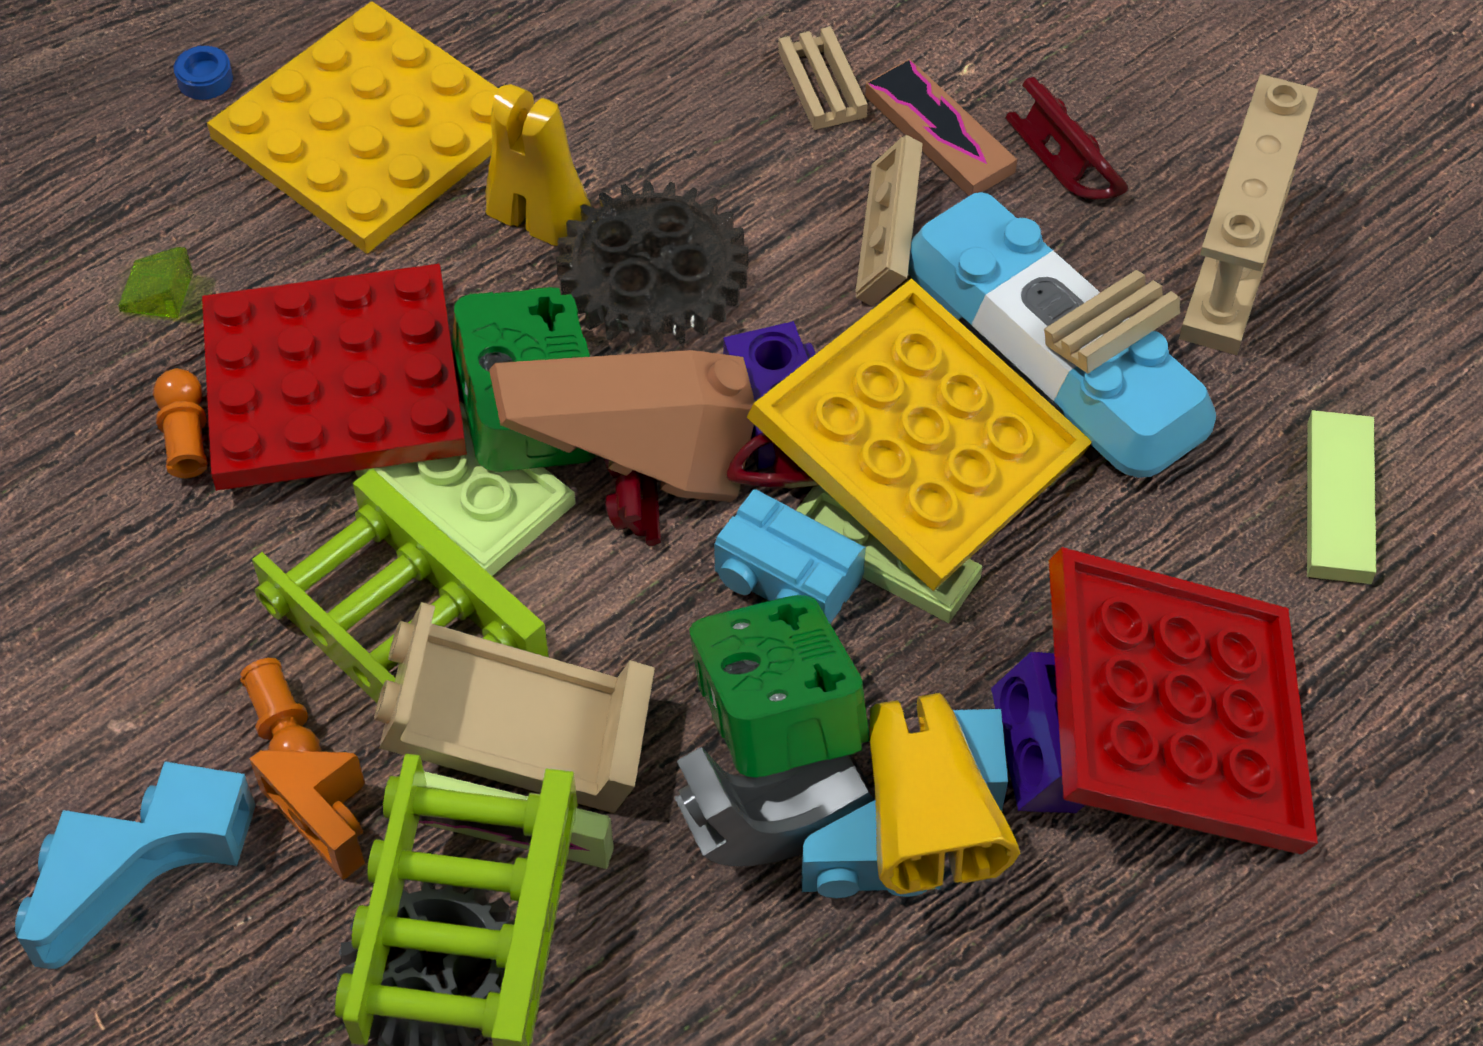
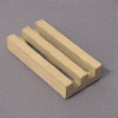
[778,26,868,130]
[1044,270,1180,373]

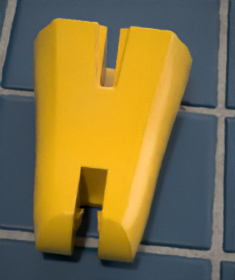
[485,84,593,246]
[870,693,1021,894]

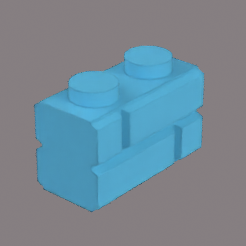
[714,489,866,624]

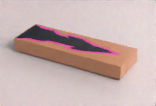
[865,58,1018,196]

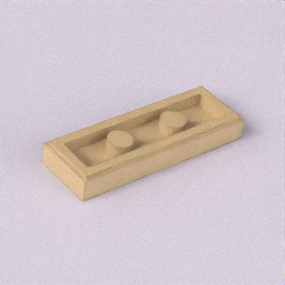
[855,135,923,306]

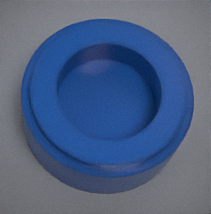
[174,46,233,100]

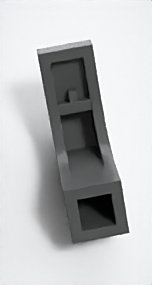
[675,746,875,867]

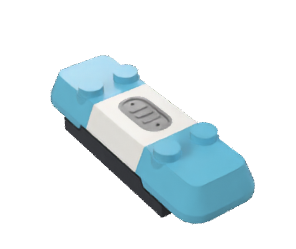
[908,192,1216,478]

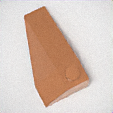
[489,350,755,502]

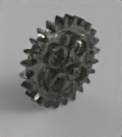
[556,181,749,348]

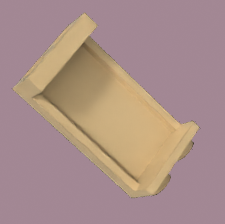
[374,602,655,813]

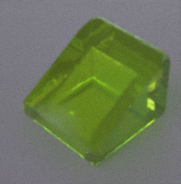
[118,247,193,318]

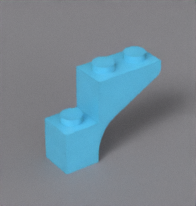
[801,709,1008,898]
[15,762,256,969]

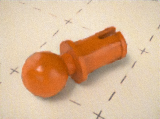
[153,368,207,478]
[240,658,322,752]

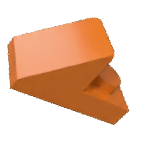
[249,750,365,880]

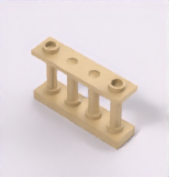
[1179,74,1319,355]

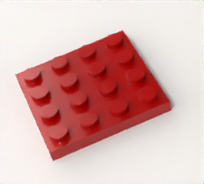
[202,263,467,491]
[1048,547,1318,855]

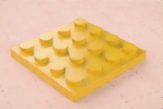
[207,1,499,254]
[747,278,1092,591]

